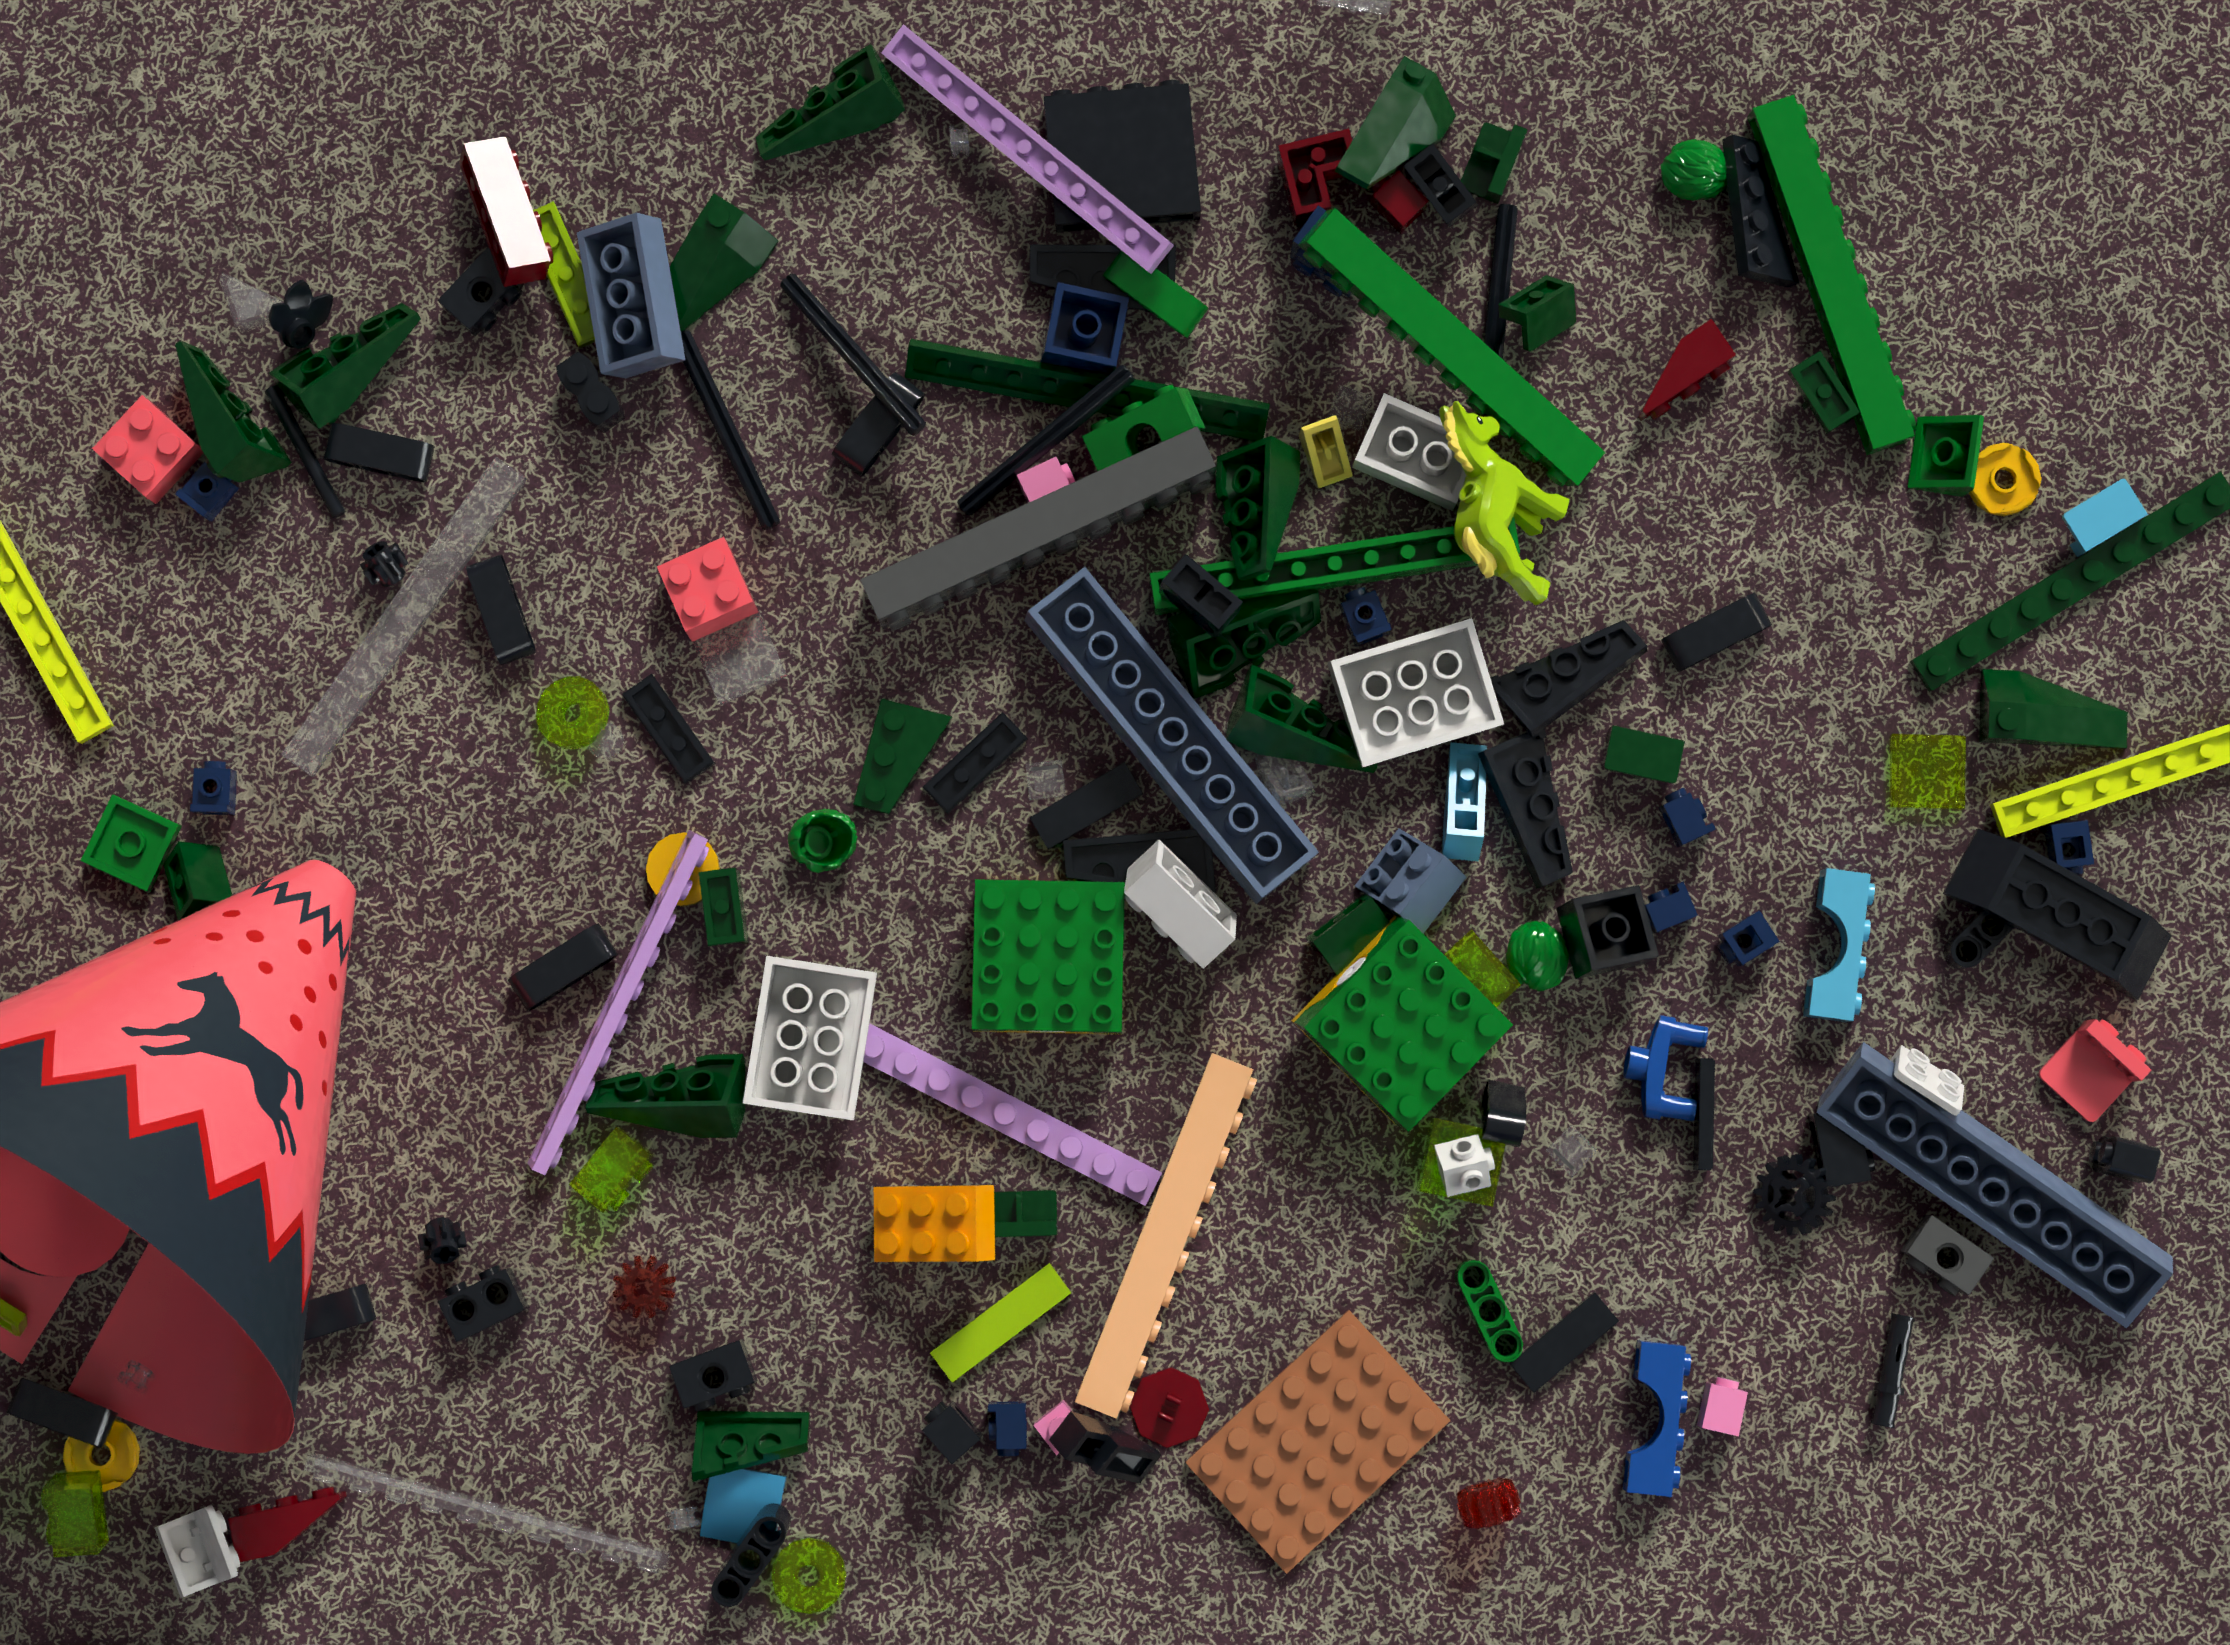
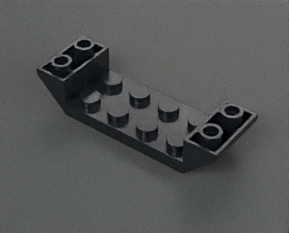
[1943,829,2172,1000]

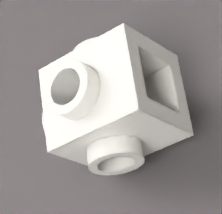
[1434,1134,1495,1197]

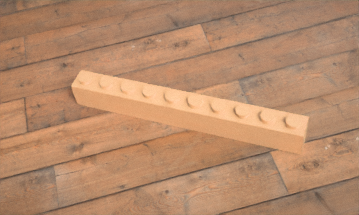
[1075,1053,1257,1419]

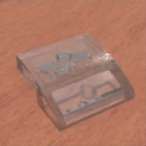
[693,611,788,705]

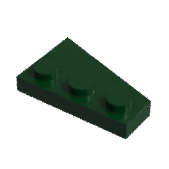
[853,698,953,815]
[691,1411,810,1482]

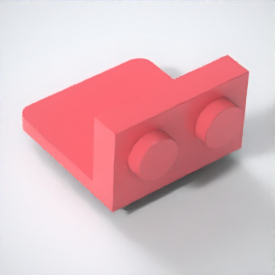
[2039,1019,2151,1122]

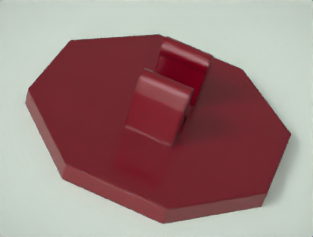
[1130,1367,1209,1448]

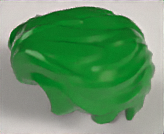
[1661,139,1727,201]
[788,809,858,873]
[1506,921,1569,992]

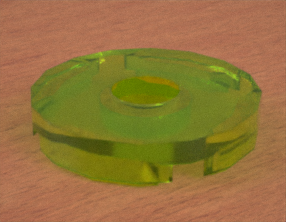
[536,676,609,749]
[771,1537,847,1614]

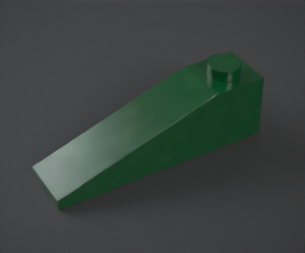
[269,303,421,429]
[1226,665,1378,773]

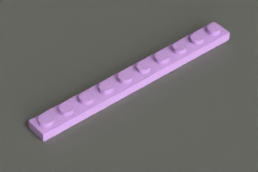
[881,24,1174,274]
[528,830,709,1175]
[863,1023,1162,1206]

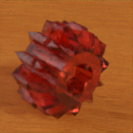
[613,1255,676,1318]
[1456,1478,1521,1529]

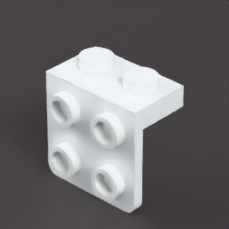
[1890,1045,1964,1116]
[155,1505,240,1598]

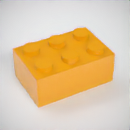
[873,1185,995,1262]

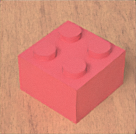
[92,395,203,504]
[657,537,759,642]

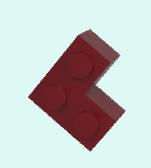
[1277,128,1352,226]

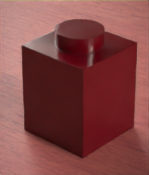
[1370,170,1429,234]

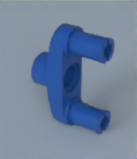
[1623,1015,1708,1121]

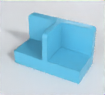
[2062,479,2148,557]

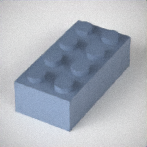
[577,212,685,379]

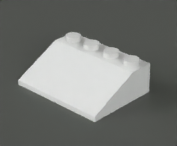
[1327,618,1504,767]
[743,956,877,1120]

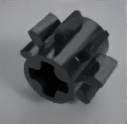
[360,541,408,587]
[418,1217,467,1264]

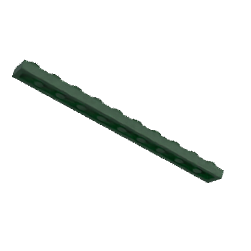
[905,339,1270,441]
[1910,471,2230,692]

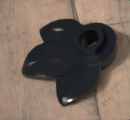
[269,280,333,349]

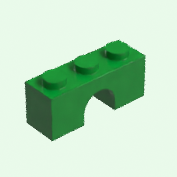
[1082,384,1205,471]

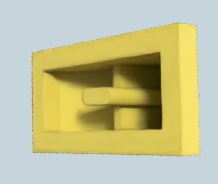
[1299,415,1353,488]

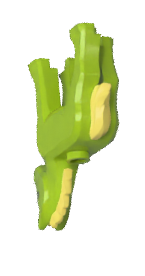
[1439,401,1570,606]

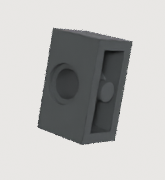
[1900,1215,1994,1296]

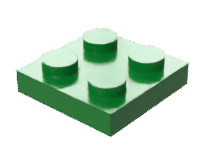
[80,794,182,892]

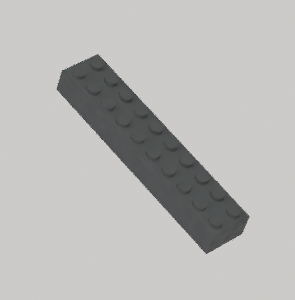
[860,426,1216,631]

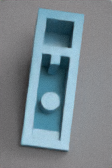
[1442,742,1487,861]

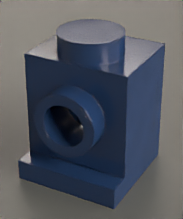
[175,461,239,522]
[1340,587,1392,647]
[190,761,237,815]
[1659,788,1716,848]
[2043,820,2094,875]
[1645,881,1698,934]
[1717,910,1780,967]
[988,1401,1027,1456]

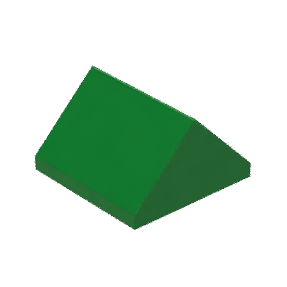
[1908,415,1984,497]

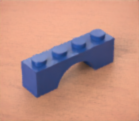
[1622,1340,1691,1497]

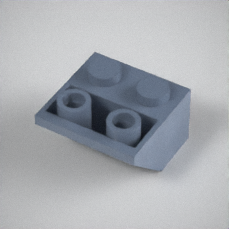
[1355,828,1466,934]

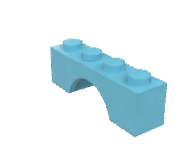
[1803,868,1875,1022]

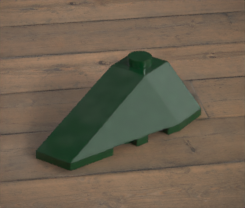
[756,44,905,161]
[1335,56,1456,189]
[670,193,779,332]
[175,340,292,483]
[1216,436,1301,581]
[1167,589,1321,699]
[1979,669,2128,749]
[585,1054,745,1138]

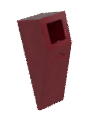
[1638,319,1736,421]
[228,1486,347,1562]

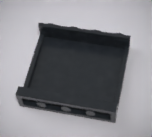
[1044,80,1201,233]

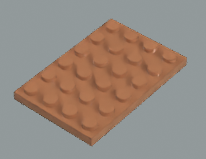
[1185,1309,1451,1574]

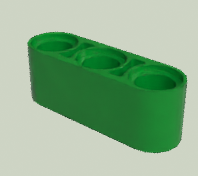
[1102,250,1209,339]
[1454,1259,1523,1362]

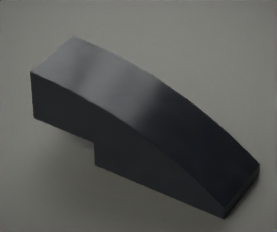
[1049,1411,1161,1483]

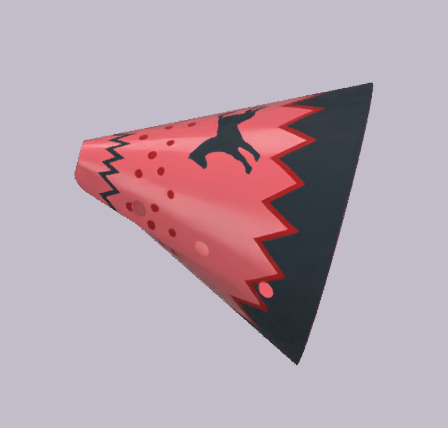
[0,860,356,1454]

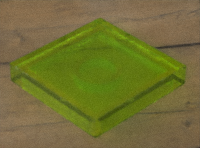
[1889,734,1966,810]

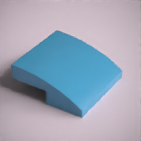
[700,1468,787,1543]

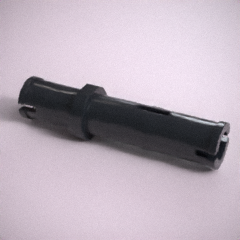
[1871,1313,1915,1428]

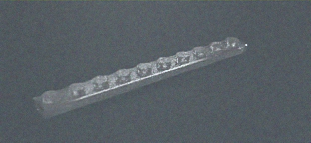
[281,457,527,777]
[304,1453,673,1573]

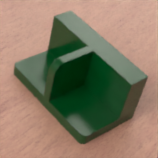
[1461,122,1528,204]
[1498,275,1576,352]
[1787,351,1860,434]
[1604,725,1685,784]
[163,841,232,921]
[699,867,749,947]
[1306,894,1390,975]
[994,1190,1058,1237]

